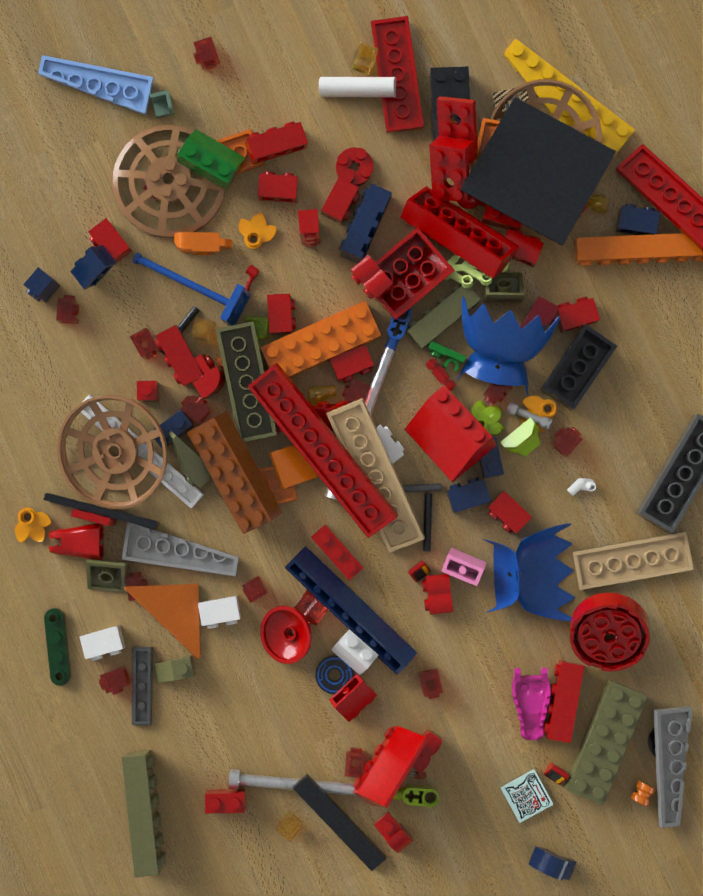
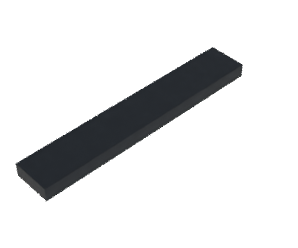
[43,493,159,529]
[293,774,386,871]

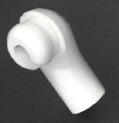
[567,478,596,496]

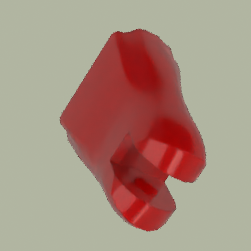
[49,523,104,561]

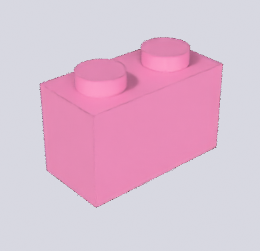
[441,547,487,586]

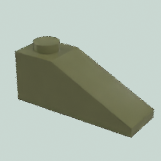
[169,431,211,488]

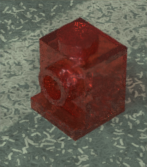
[56,295,79,324]
[130,328,159,359]
[483,383,513,407]
[125,571,148,601]
[242,576,268,603]
[418,668,443,699]
[345,747,366,778]

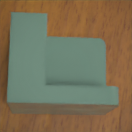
[150,90,175,119]

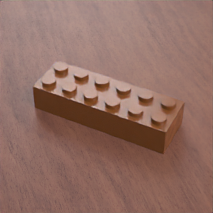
[187,411,283,534]

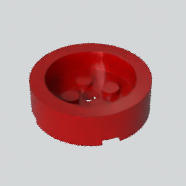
[570,593,650,672]

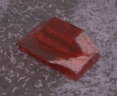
[294,590,328,625]

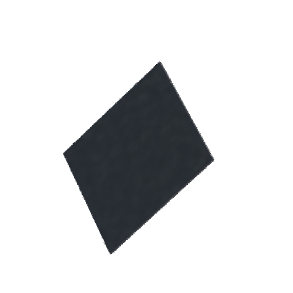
[460,97,616,246]

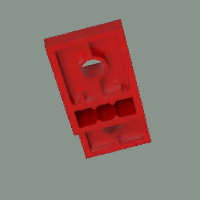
[429,96,478,203]

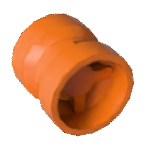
[630,780,656,807]

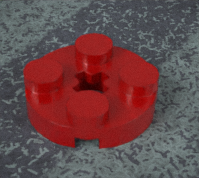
[336,147,374,186]

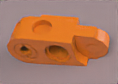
[174,232,232,255]

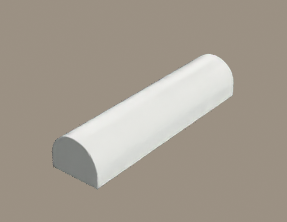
[319,77,396,97]

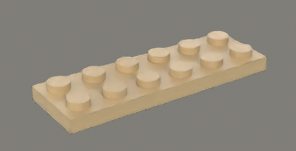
[572,532,694,590]

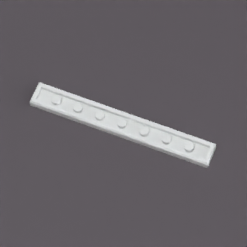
[81,394,204,509]

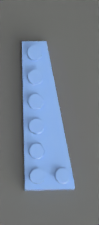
[38,55,154,115]

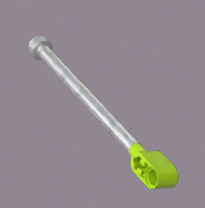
[229,769,439,807]

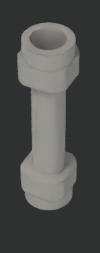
[506,402,553,431]

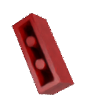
[245,121,308,165]
[298,209,321,248]
[155,325,204,386]
[311,524,364,581]

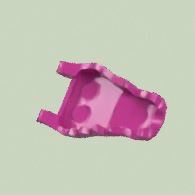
[512,668,551,740]

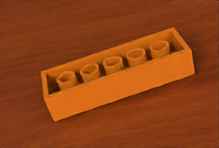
[260,300,381,379]

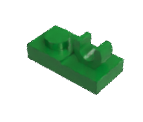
[427,341,466,372]

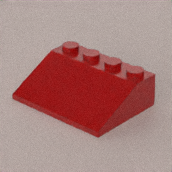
[376,227,455,320]
[404,385,496,483]
[352,726,429,808]

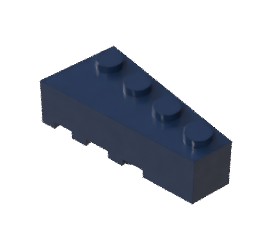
[339,184,392,264]

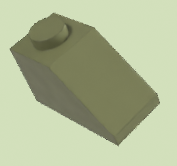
[154,655,196,683]

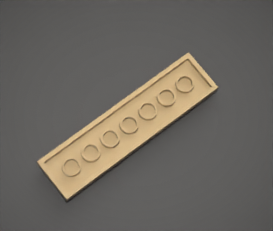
[327,398,425,553]

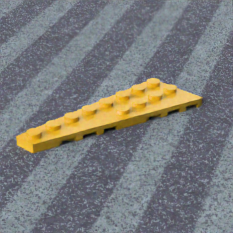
[503,38,635,159]

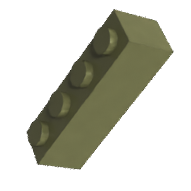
[407,282,481,350]

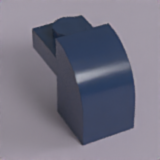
[528,846,576,880]

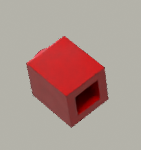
[137,381,159,402]

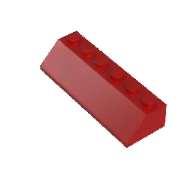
[400,186,519,279]

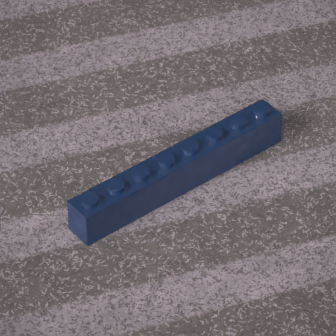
[285,546,417,675]

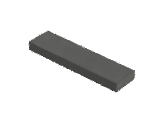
[132,647,153,725]

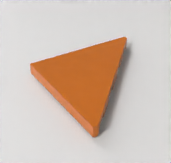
[124,584,200,658]

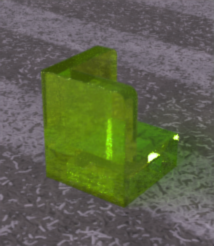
[245,316,269,339]

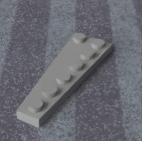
[121,522,239,576]
[654,706,692,828]

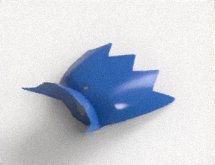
[456,296,560,396]
[483,523,574,621]

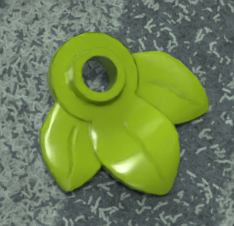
[471,400,504,435]

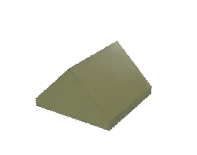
[484,272,525,302]
[86,559,129,593]

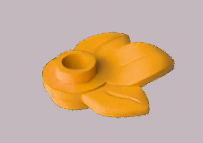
[238,212,277,249]
[521,396,557,432]
[15,507,51,543]

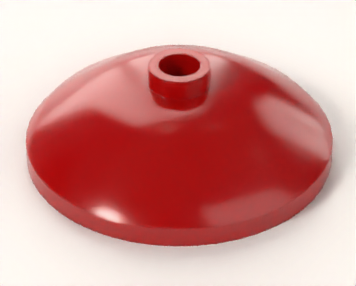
[260,606,312,664]

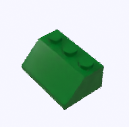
[177,129,245,190]

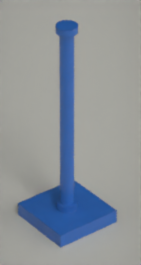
[133,252,251,326]

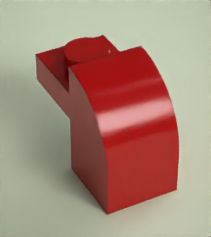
[193,354,226,399]
[373,811,413,853]

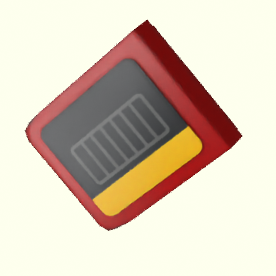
[408,560,430,583]
[544,763,569,785]

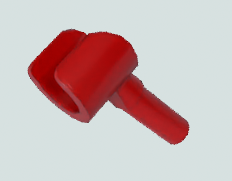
[245,265,259,291]

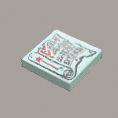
[500,769,553,823]

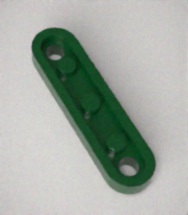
[44,608,71,686]

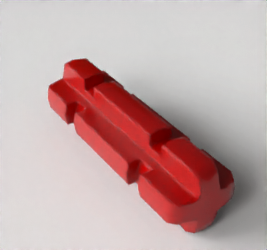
[425,358,456,391]

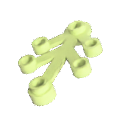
[445,254,509,288]

